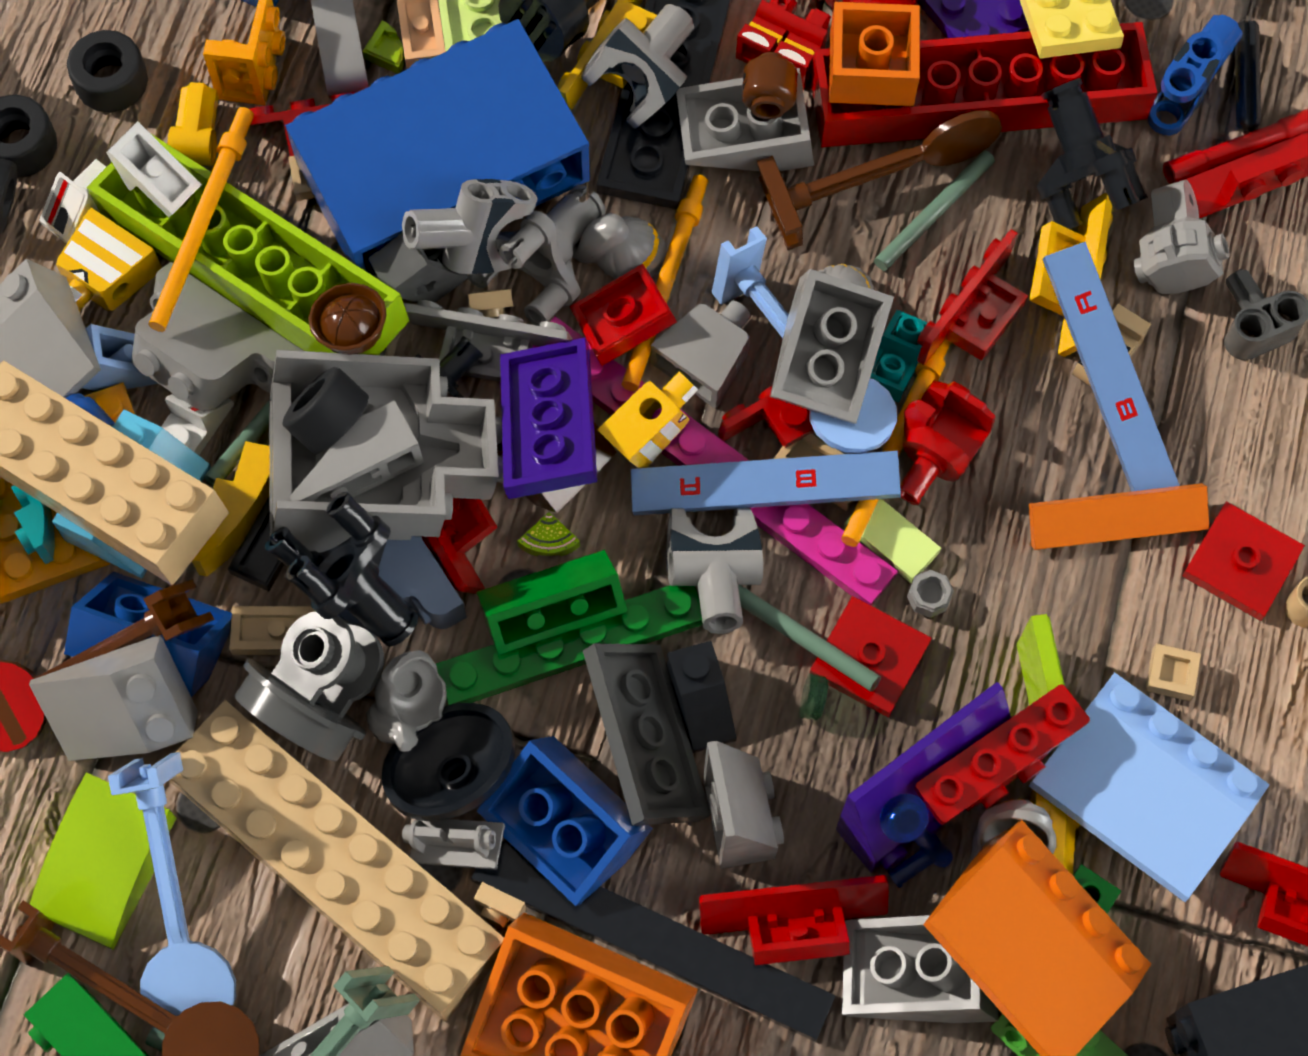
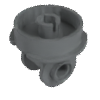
[235,611,384,761]

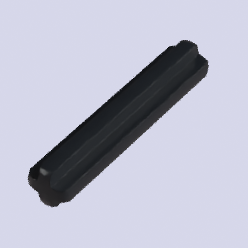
[1235,20,1261,132]

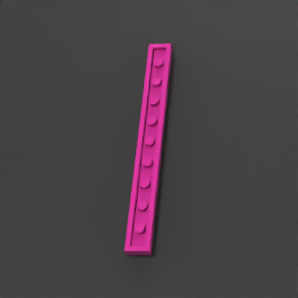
[533,316,898,606]

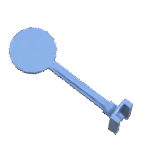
[712,226,897,453]
[108,752,236,1016]

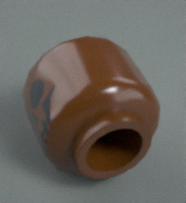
[741,52,798,119]

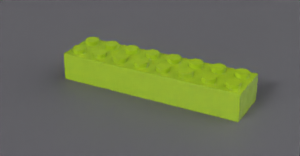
[86,133,409,355]

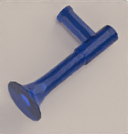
[880,794,953,888]

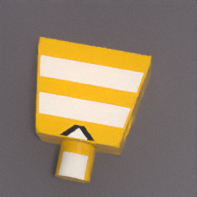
[56,208,162,312]
[597,372,698,468]

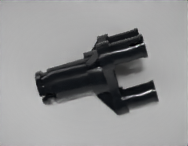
[1036,78,1148,229]
[265,491,419,647]

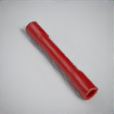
[1163,109,1308,184]

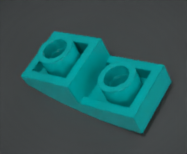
[870,310,928,403]
[11,485,55,565]

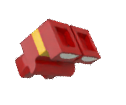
[736,0,831,91]

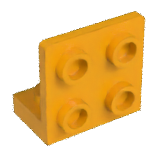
[203,0,286,106]

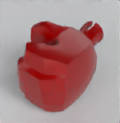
[900,380,996,506]

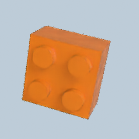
[829,2,920,106]

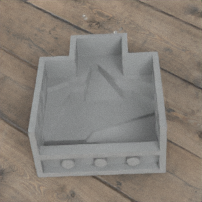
[269,350,503,553]

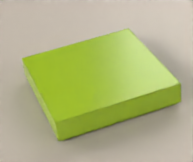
[1016,614,1065,705]

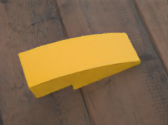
[192,441,269,577]

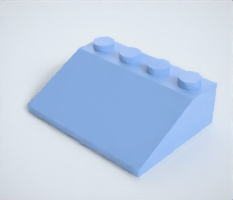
[1029,672,1270,902]

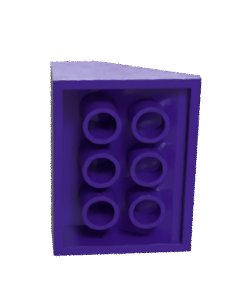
[836,682,1011,873]

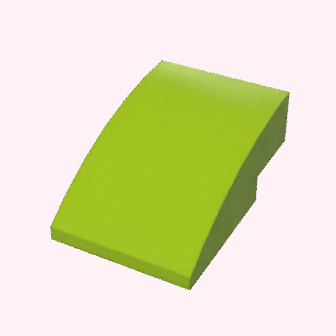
[30,772,177,950]

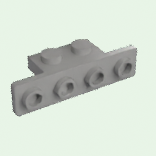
[404,300,573,382]

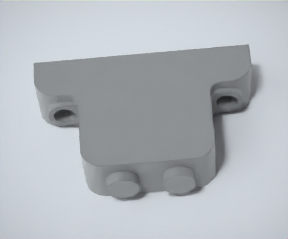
[131,262,303,411]

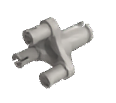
[468,185,605,326]

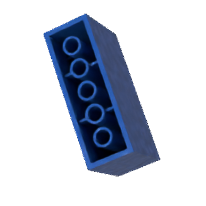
[285,19,590,276]

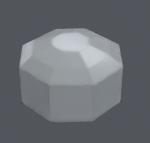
[907,570,954,618]

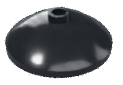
[382,703,516,821]

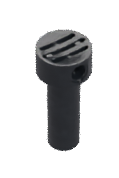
[498,0,599,61]

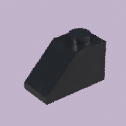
[667,641,737,753]

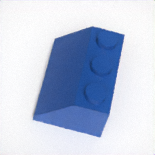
[64,571,232,697]
[477,736,653,906]

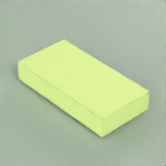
[844,499,941,584]

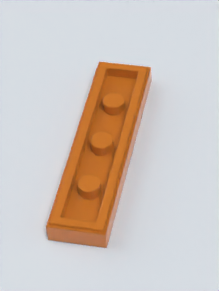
[1029,483,1209,550]

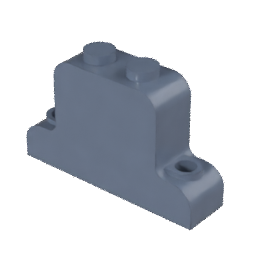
[337,536,467,632]

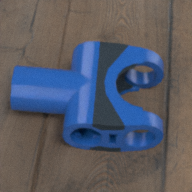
[1148,15,1243,136]

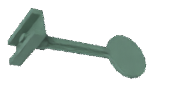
[310,966,420,1056]

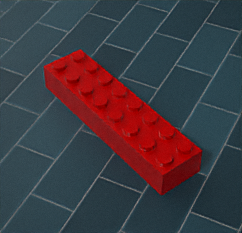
[810,22,1157,148]

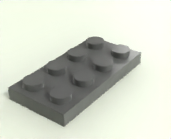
[583,643,711,826]

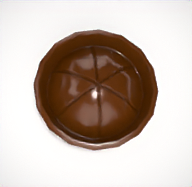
[308,283,387,355]

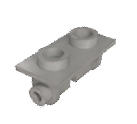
[402,819,505,870]

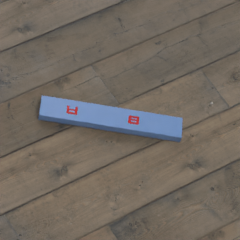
[1042,241,1180,491]
[631,451,901,516]

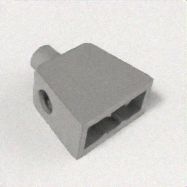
[651,300,751,409]

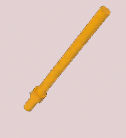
[148,107,254,332]
[621,175,709,391]
[841,339,951,547]

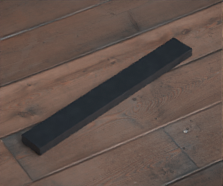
[471,841,836,1042]

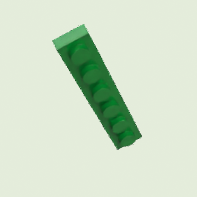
[436,585,703,705]

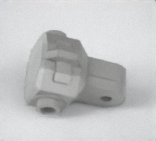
[1134,179,1230,294]

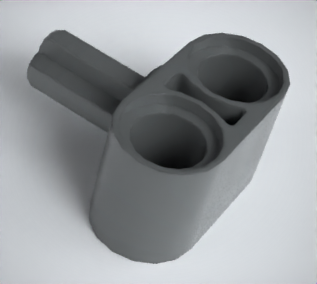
[1224,269,1308,360]

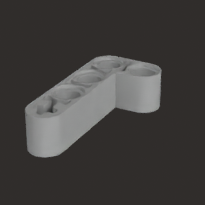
[311,0,369,99]

